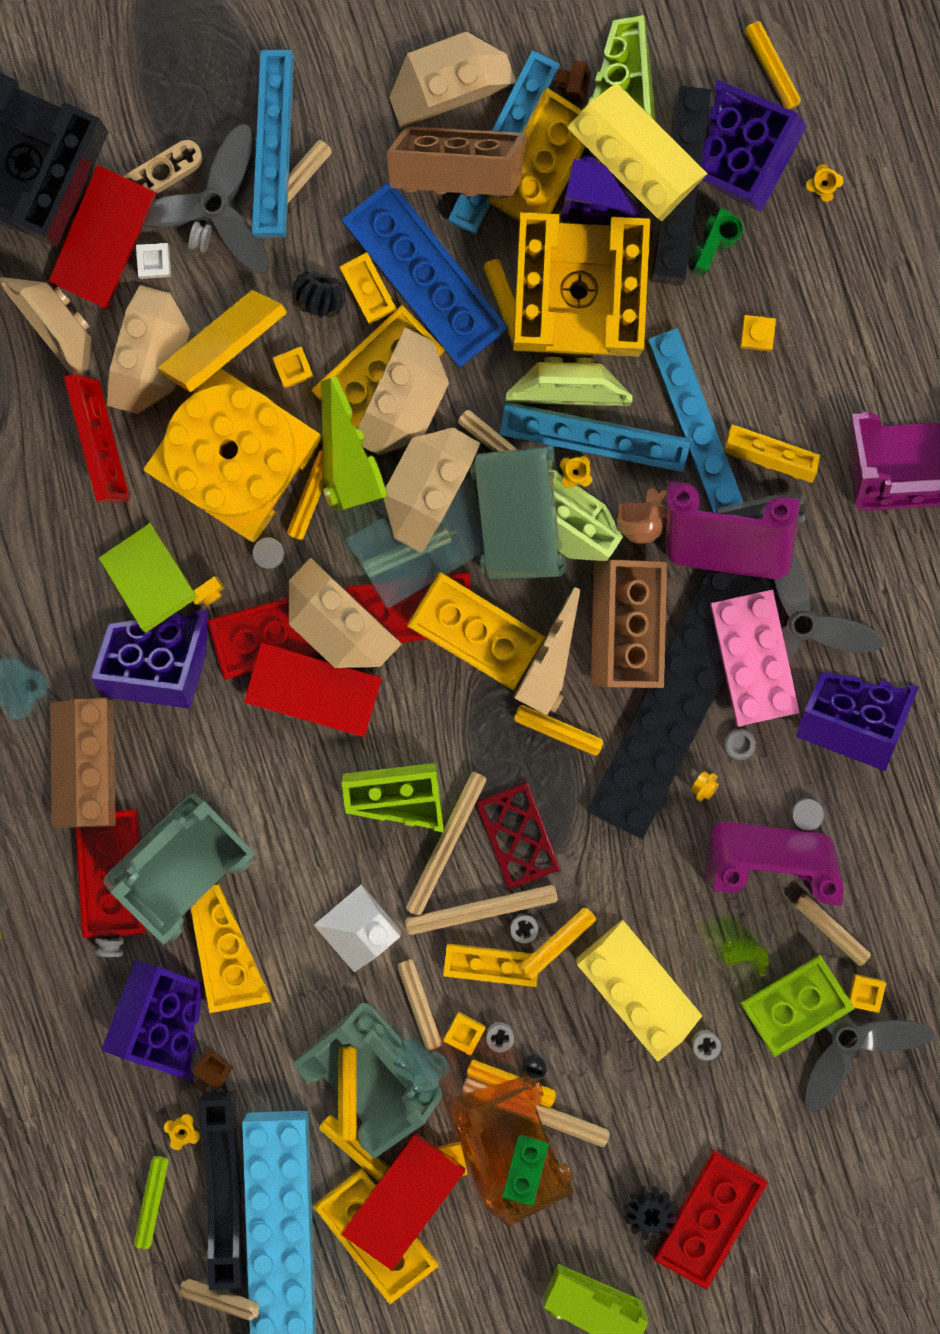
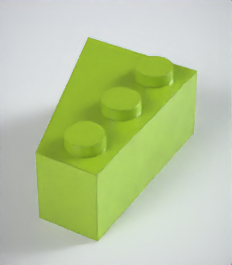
[341,763,444,833]
[543,1264,649,1334]

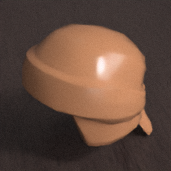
[616,488,668,544]

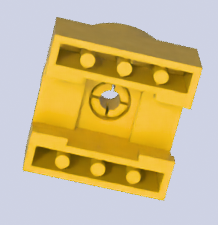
[513,212,650,358]
[143,368,323,543]

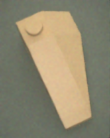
[513,587,580,715]

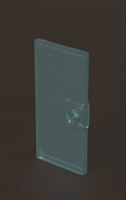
[345,468,484,609]

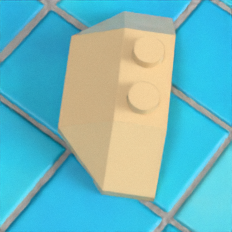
[389,32,517,129]
[0,277,92,377]
[107,285,191,414]
[357,328,449,455]
[383,428,480,554]
[289,558,402,668]

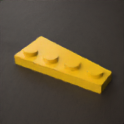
[191,883,272,1013]

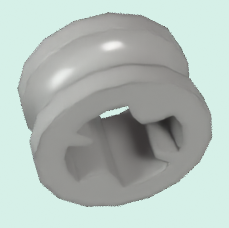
[188,221,212,253]
[510,913,538,943]
[94,937,124,957]
[486,1022,514,1053]
[691,1029,721,1061]

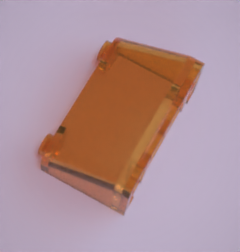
[448,1076,574,1227]

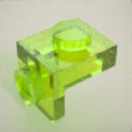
[719,939,769,977]

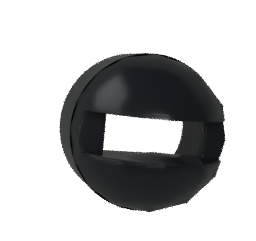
[522,1055,547,1082]

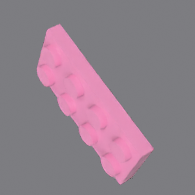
[710,590,800,726]

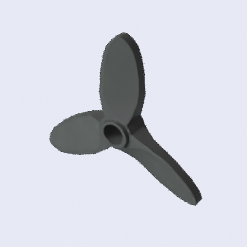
[143,124,269,274]
[773,553,884,661]
[799,964,935,1112]

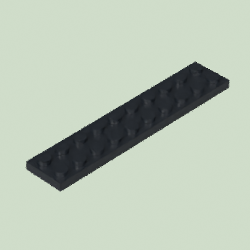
[586,570,773,840]

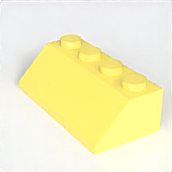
[567,83,707,221]
[575,919,702,1062]

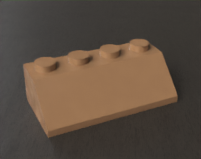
[387,126,527,198]
[591,560,667,688]
[50,698,116,828]

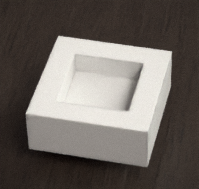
[136,243,171,279]

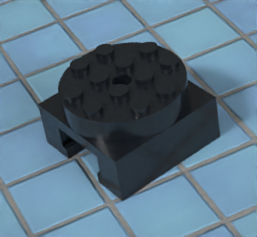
[0,73,109,248]

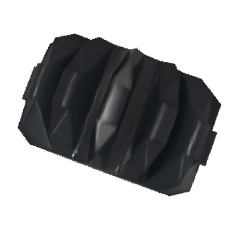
[292,271,346,318]
[624,1186,677,1241]

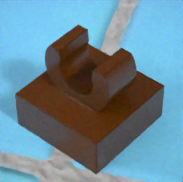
[555,60,592,104]
[192,1049,233,1092]

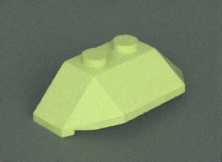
[505,357,632,406]
[548,470,623,561]

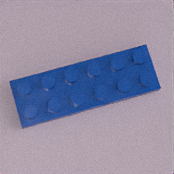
[342,182,509,369]

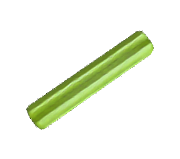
[134,1156,169,1249]

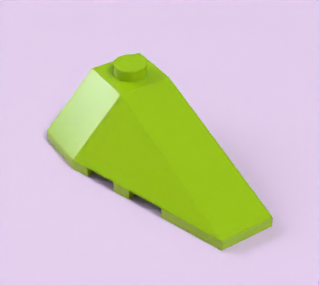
[588,15,656,122]
[321,376,388,511]

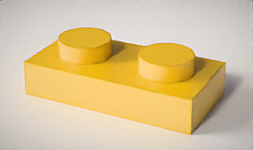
[339,253,397,325]

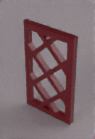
[476,782,561,889]

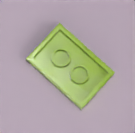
[99,523,198,633]
[740,954,855,1057]

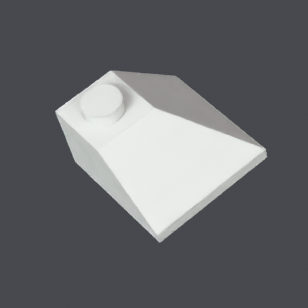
[314,884,402,972]

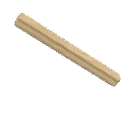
[406,772,486,916]
[405,885,558,935]
[462,1077,610,1147]

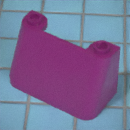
[849,411,940,511]
[666,482,799,579]
[704,822,844,906]

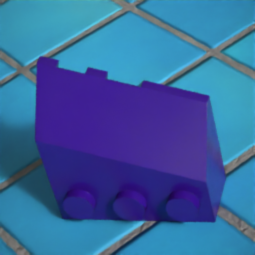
[701,79,807,212]
[561,157,653,239]
[91,609,208,709]
[796,672,919,771]
[101,960,203,1081]

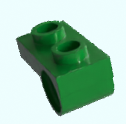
[691,208,743,277]
[502,1134,549,1207]

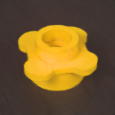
[806,164,843,202]
[559,456,592,488]
[691,771,719,802]
[164,1114,200,1150]

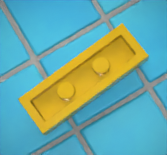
[723,424,820,483]
[443,943,538,987]

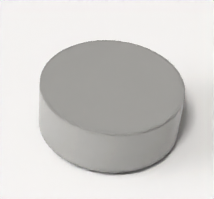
[253,537,285,569]
[723,728,756,760]
[791,798,824,830]

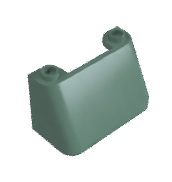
[470,446,566,580]
[103,793,255,945]
[292,1003,442,1159]

